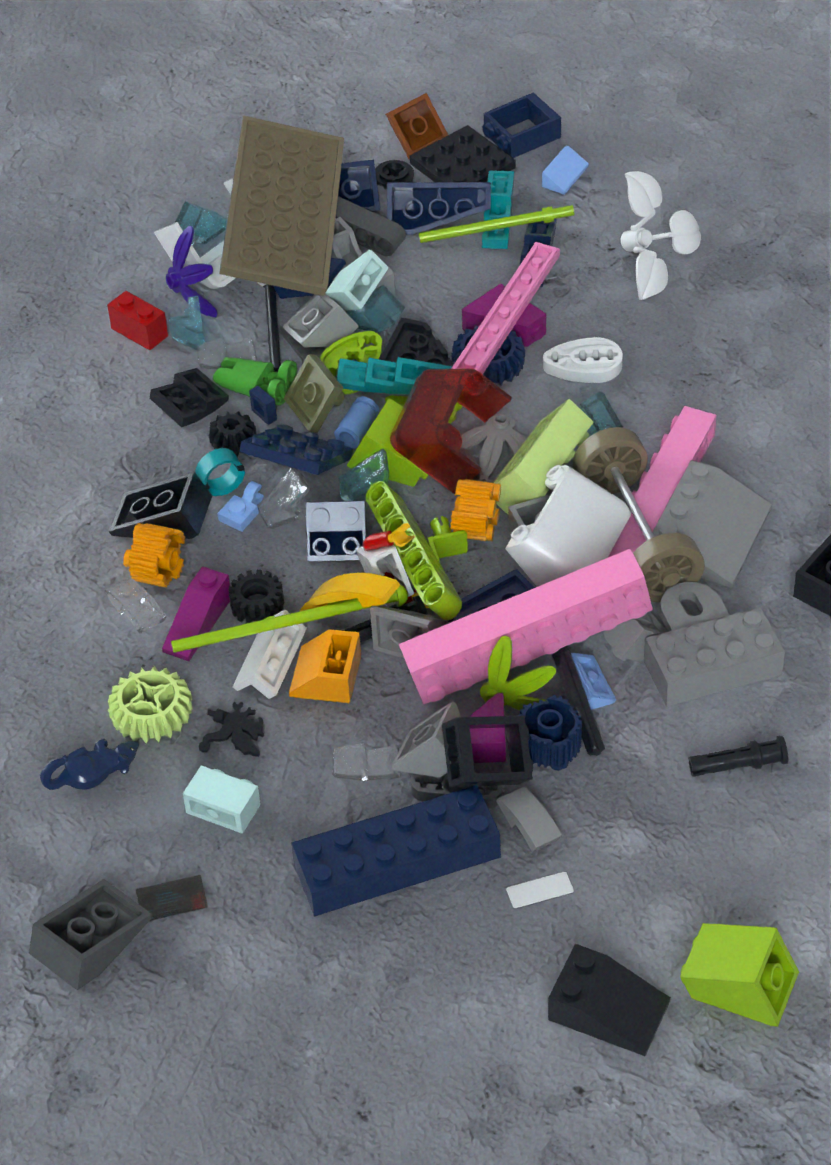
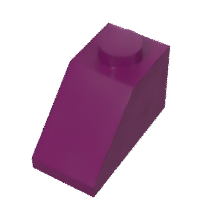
[469,693,506,763]

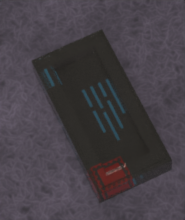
[136,875,208,921]

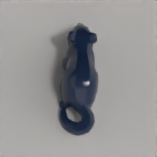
[40,739,139,790]

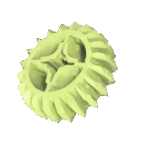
[108,666,192,744]

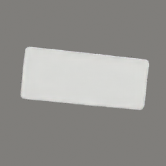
[506,872,574,908]

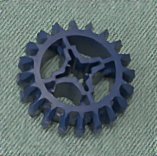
[451,325,525,387]

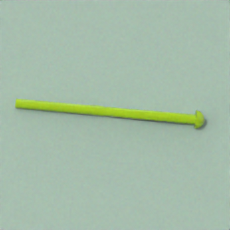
[171,584,408,653]

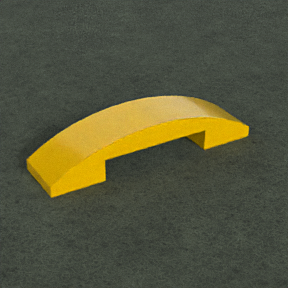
[300,573,400,611]

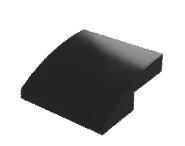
[149,368,229,427]

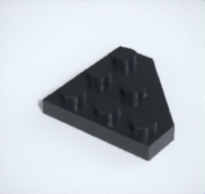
[379,318,456,389]

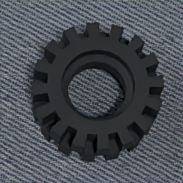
[229,569,284,624]

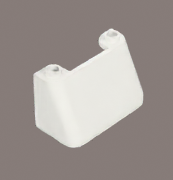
[505,465,632,587]

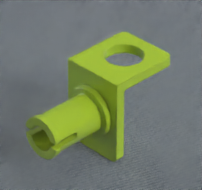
[427,516,468,562]

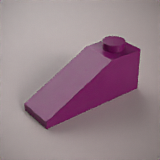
[162,566,230,661]

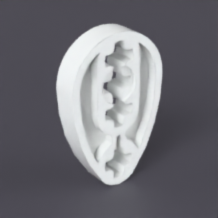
[543,337,623,383]

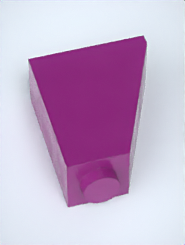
[462,283,546,347]

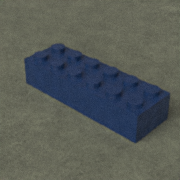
[291,785,501,917]

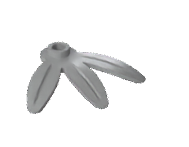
[442,414,526,478]

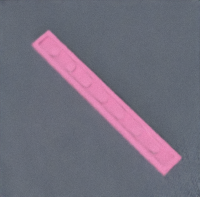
[446,242,560,391]

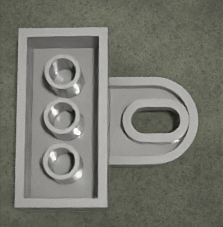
[644,582,785,707]

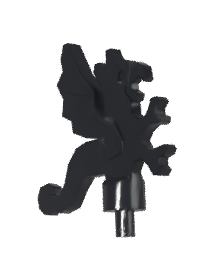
[199,702,264,757]

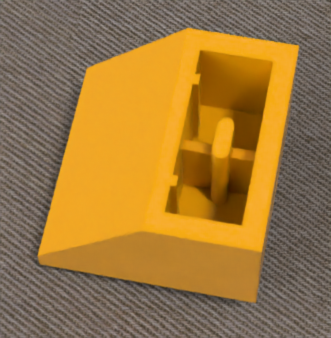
[289,629,361,703]

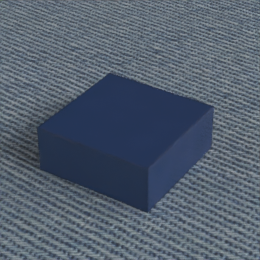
[249,386,277,425]

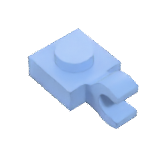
[217,481,264,532]

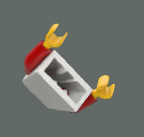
[356,523,429,608]

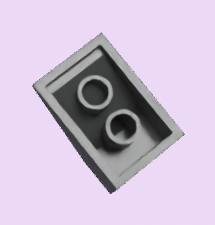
[29,879,152,990]

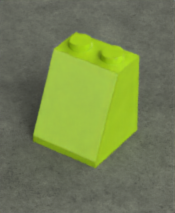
[347,398,447,487]
[680,923,799,1027]

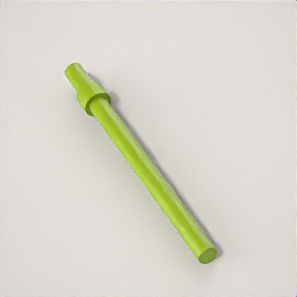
[419,205,574,243]

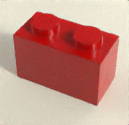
[107,291,168,350]

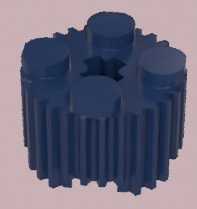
[518,695,582,771]

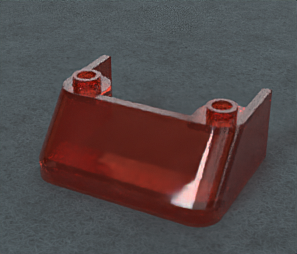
[390,369,512,494]

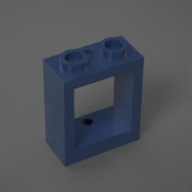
[482,92,561,158]

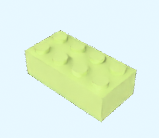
[493,399,594,514]

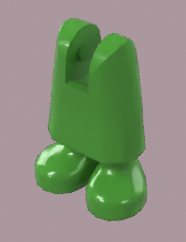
[213,357,297,406]

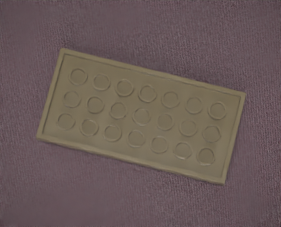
[219,115,344,296]

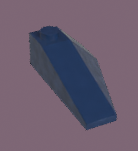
[387,182,491,235]

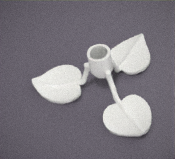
[621,171,701,300]

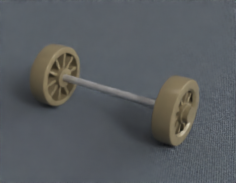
[573,427,705,602]

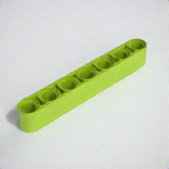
[365,481,462,621]

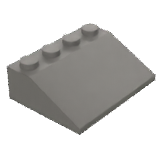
[652,460,772,588]

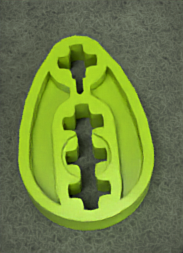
[320,331,382,394]

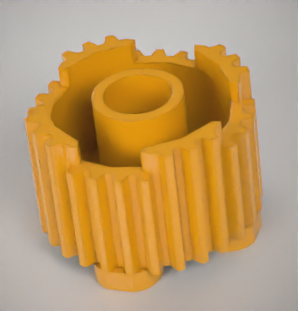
[450,479,501,542]
[123,523,185,588]

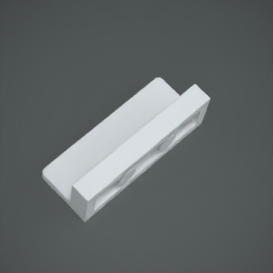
[233,610,307,699]

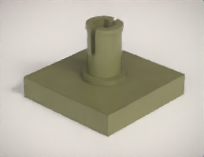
[283,354,344,433]

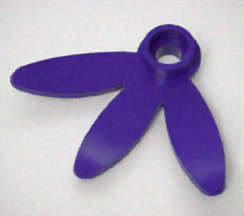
[166,226,218,317]

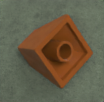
[385,93,448,159]

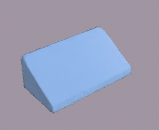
[542,145,589,195]
[571,653,616,710]

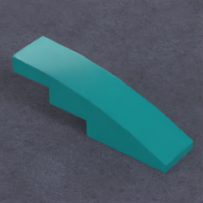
[482,171,514,249]
[336,357,452,395]

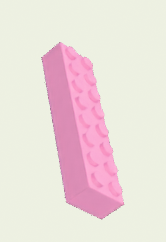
[399,548,653,705]

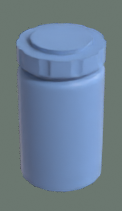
[334,396,380,449]

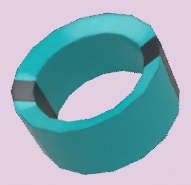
[195,448,245,496]

